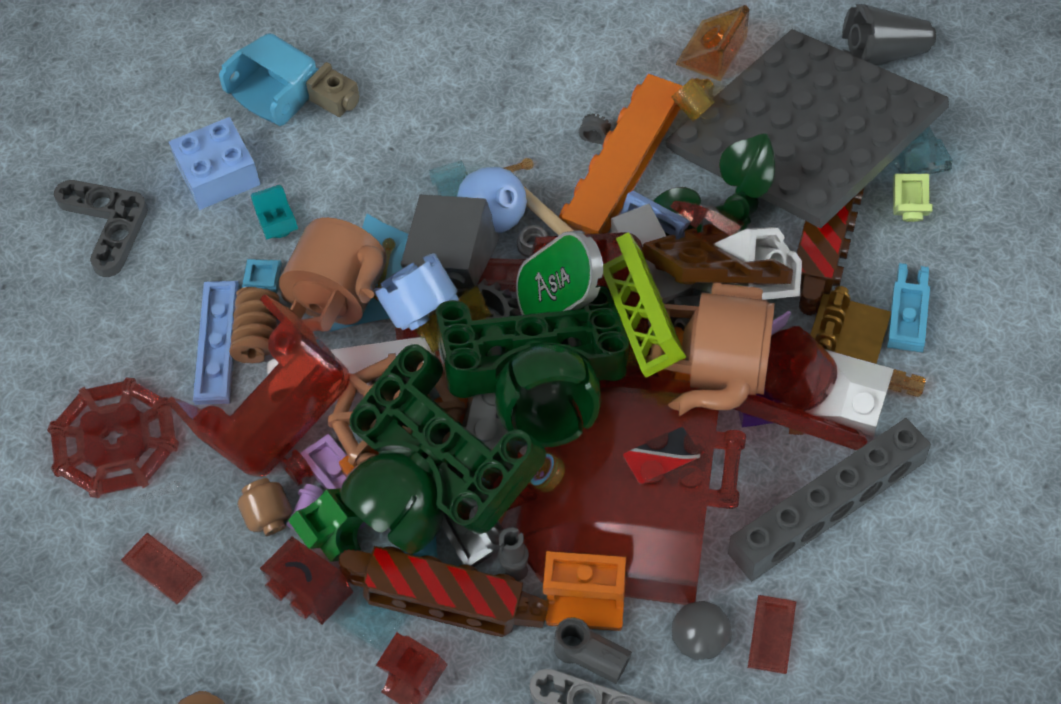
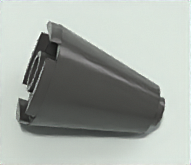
[842,4,936,65]

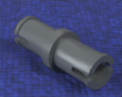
[498,527,529,581]

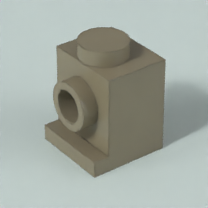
[306,62,360,118]

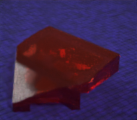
[670,201,745,236]

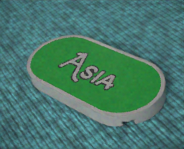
[516,230,603,315]

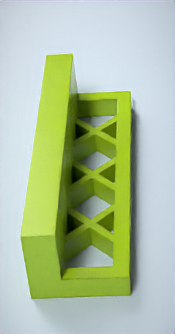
[603,232,686,378]

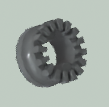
[579,114,611,145]

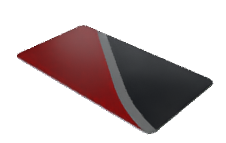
[623,427,700,484]

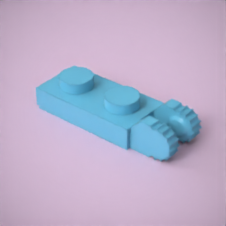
[887,263,930,353]

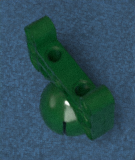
[436,285,629,447]
[339,344,546,555]

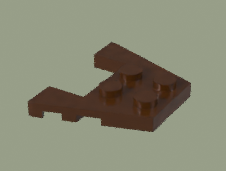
[643,223,793,284]

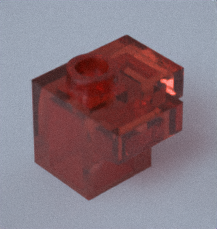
[376,632,448,704]

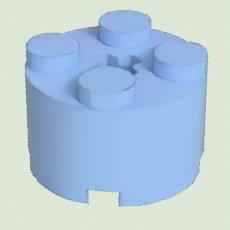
[373,253,459,331]

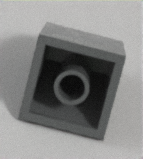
[401,194,499,289]

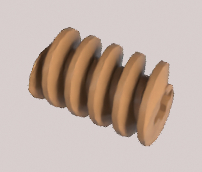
[229,287,280,363]

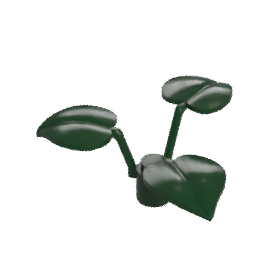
[653,133,775,236]

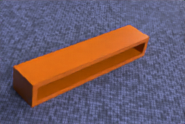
[559,73,684,248]

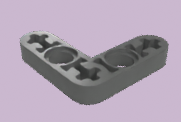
[54,180,148,277]

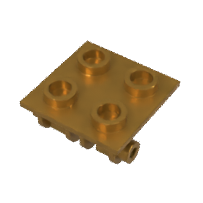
[805,286,891,364]

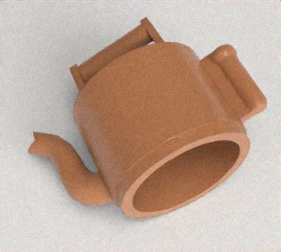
[279,217,387,339]
[646,283,775,417]

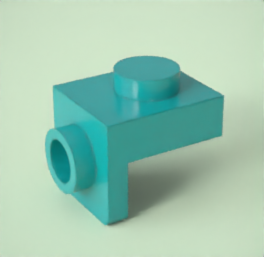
[251,185,298,240]

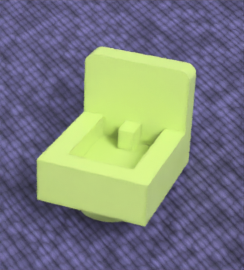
[893,174,933,222]

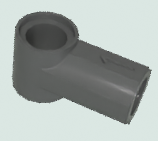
[554,617,632,684]

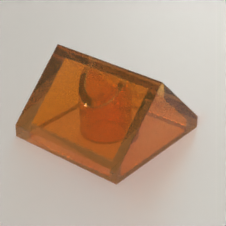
[676,5,750,81]

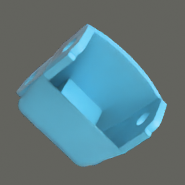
[219,33,318,126]

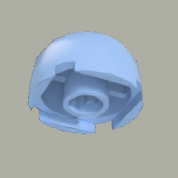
[457,167,527,233]

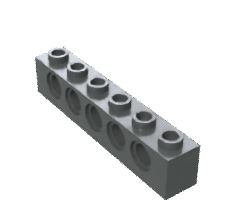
[728,418,931,582]

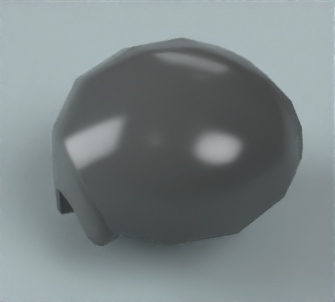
[672,601,732,660]

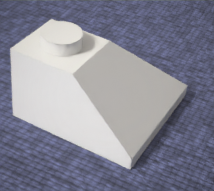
[804,349,894,437]

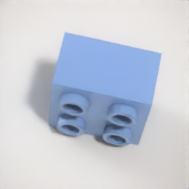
[168,117,260,210]

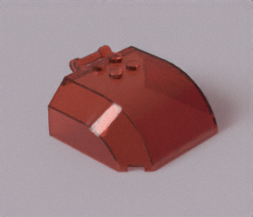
[516,375,746,605]

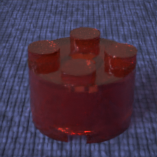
[764,326,837,412]

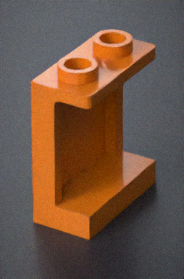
[543,551,626,631]

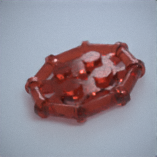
[47,377,179,498]

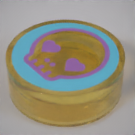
[529,452,565,492]

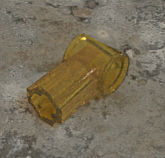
[671,77,715,122]

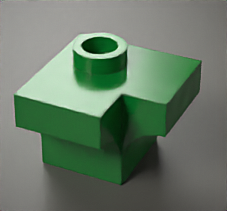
[288,488,364,562]

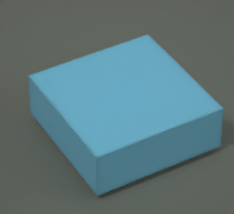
[242,259,282,293]

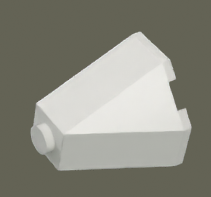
[692,227,802,300]

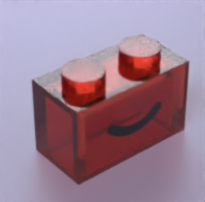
[260,536,353,625]

